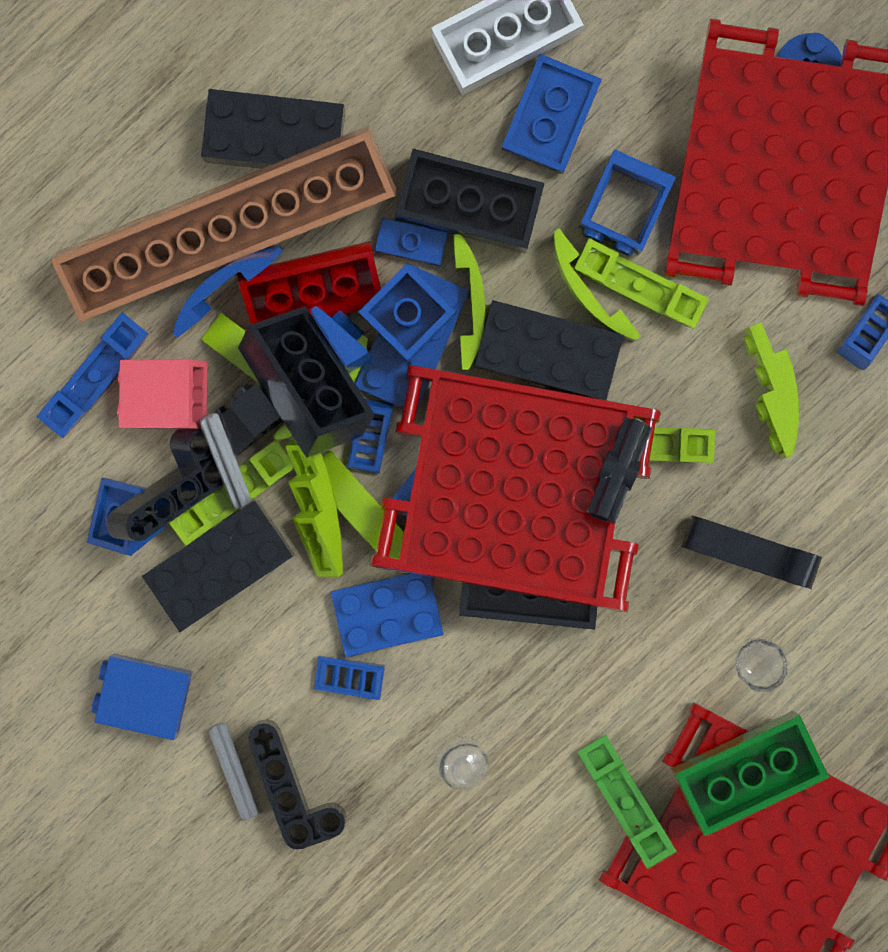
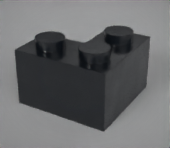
[214,383,283,458]

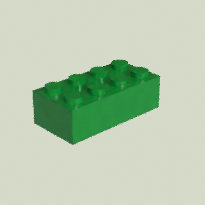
[671,711,829,836]

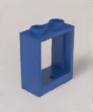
[579,149,676,257]

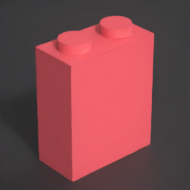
[117,359,208,429]

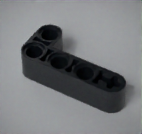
[107,429,224,541]
[681,515,822,590]
[248,719,347,850]

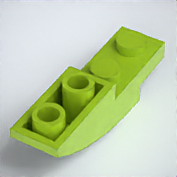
[743,322,799,458]

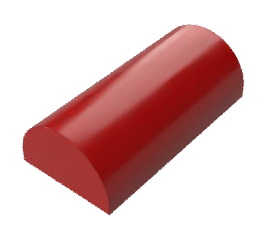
[237,241,381,324]

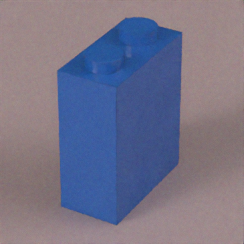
[91,653,193,740]

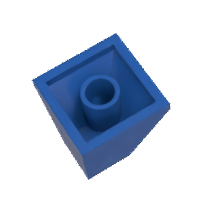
[87,477,166,556]

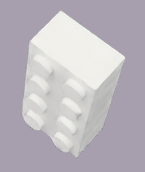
[431,0,584,96]

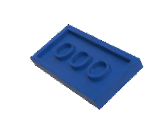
[356,264,470,413]

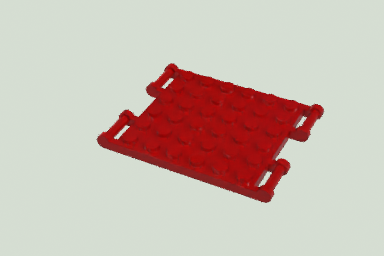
[665,18,888,306]
[370,366,661,612]
[599,702,888,952]

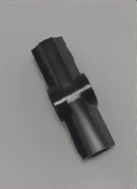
[587,417,652,524]

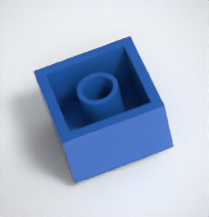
[359,263,456,362]

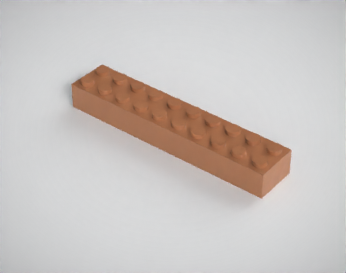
[51,125,396,322]

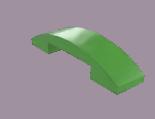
[578,735,677,869]

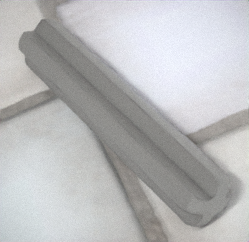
[200,413,251,509]
[209,723,258,820]

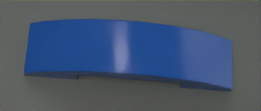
[173,246,283,338]
[36,312,149,438]

